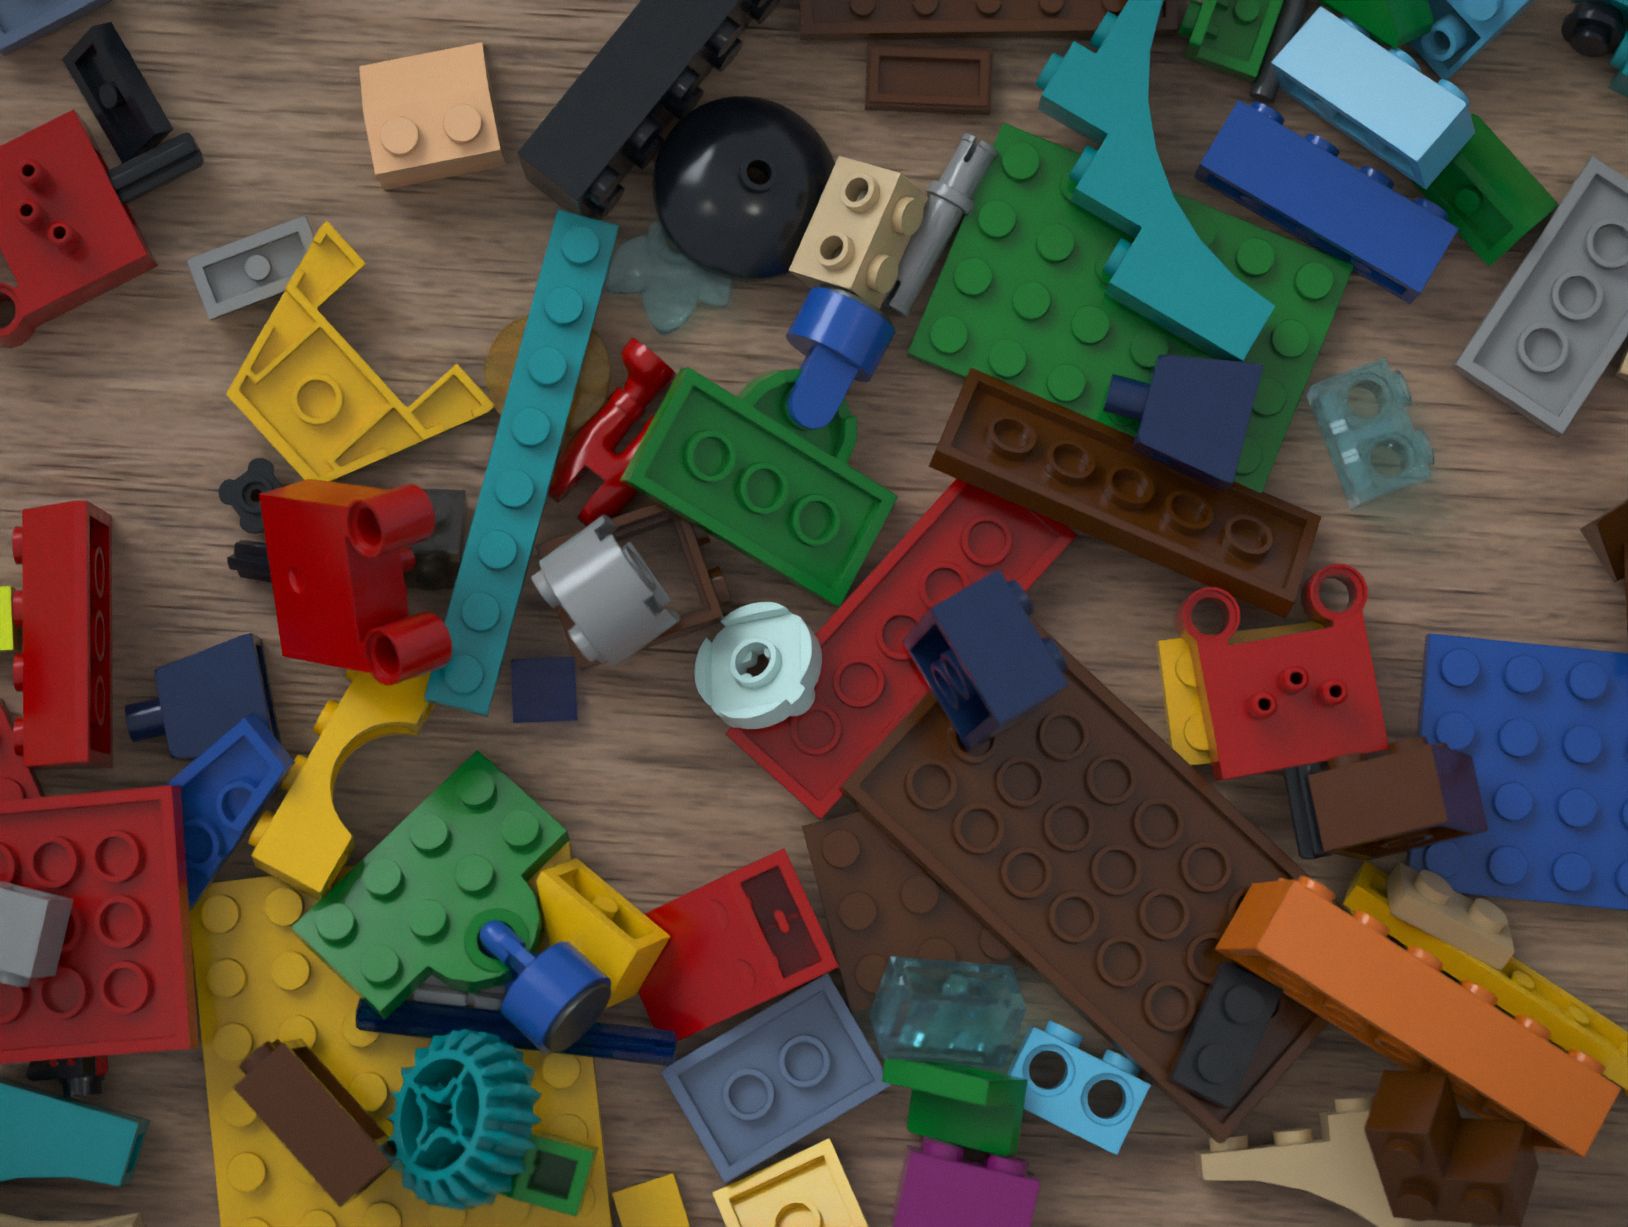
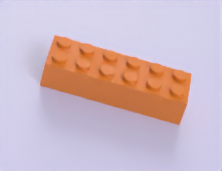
[1215,876,1622,1157]

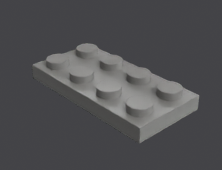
[1452,156,1628,438]

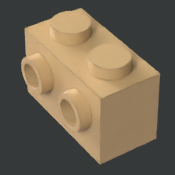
[789,156,928,309]

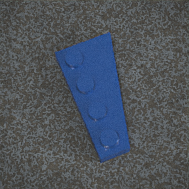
[164,712,295,913]

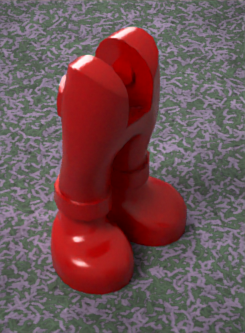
[548,337,677,527]

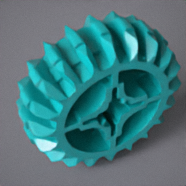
[385,1029,542,1210]

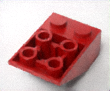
[638,848,839,1048]

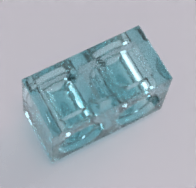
[1305,357,1435,510]

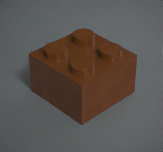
[1308,737,1488,861]

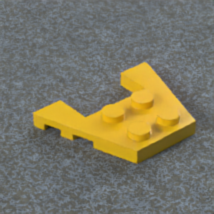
[226,221,495,481]

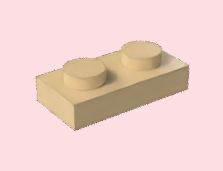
[1385,862,1515,971]

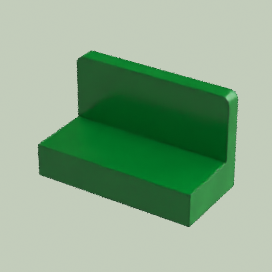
[1407,114,1558,267]
[882,1055,1028,1157]

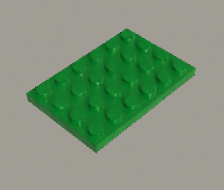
[907,122,1354,494]

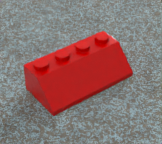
[12,500,113,770]

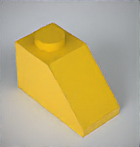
[536,858,670,1009]

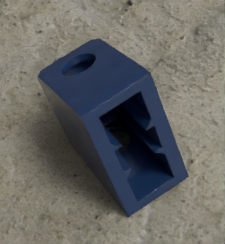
[1103,355,1264,491]
[125,633,282,761]

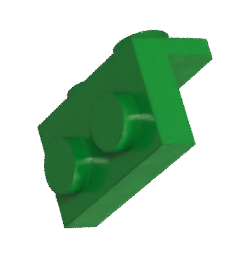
[1178,0,1284,83]

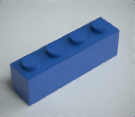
[1194,100,1459,304]

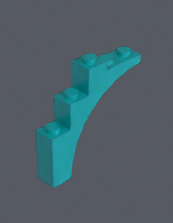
[1035,0,1275,362]
[0,1077,150,1186]

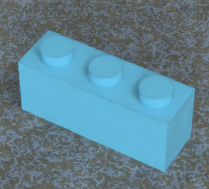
[1271,6,1475,189]

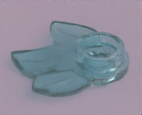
[606,217,733,335]

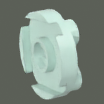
[694,602,822,729]

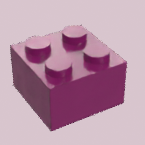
[891,1136,1040,1227]

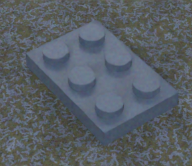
[660,973,893,1183]

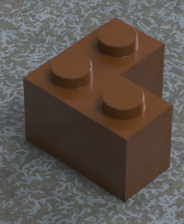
[1364,1070,1539,1227]

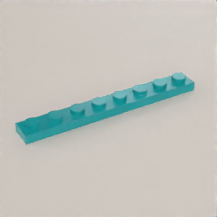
[424,209,619,718]

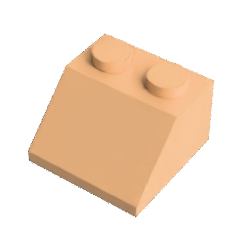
[359,42,507,190]

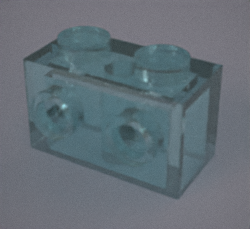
[869,956,1027,1067]

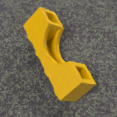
[248,669,436,901]

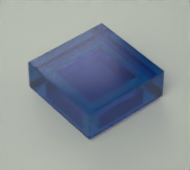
[511,657,578,724]

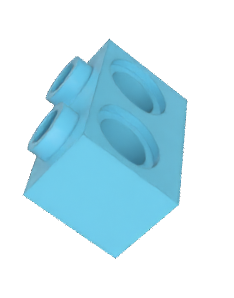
[1006,1020,1151,1155]

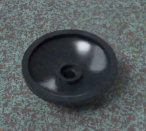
[652,96,835,282]

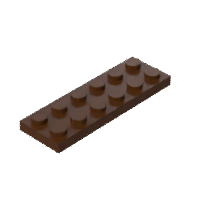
[929,368,1321,619]

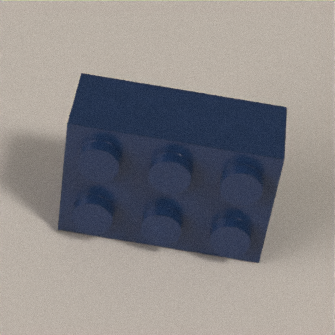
[902,569,1069,751]

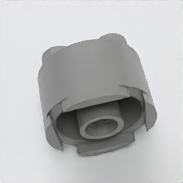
[531,514,680,667]

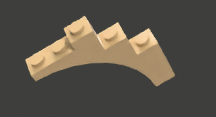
[1194,1095,1471,1227]

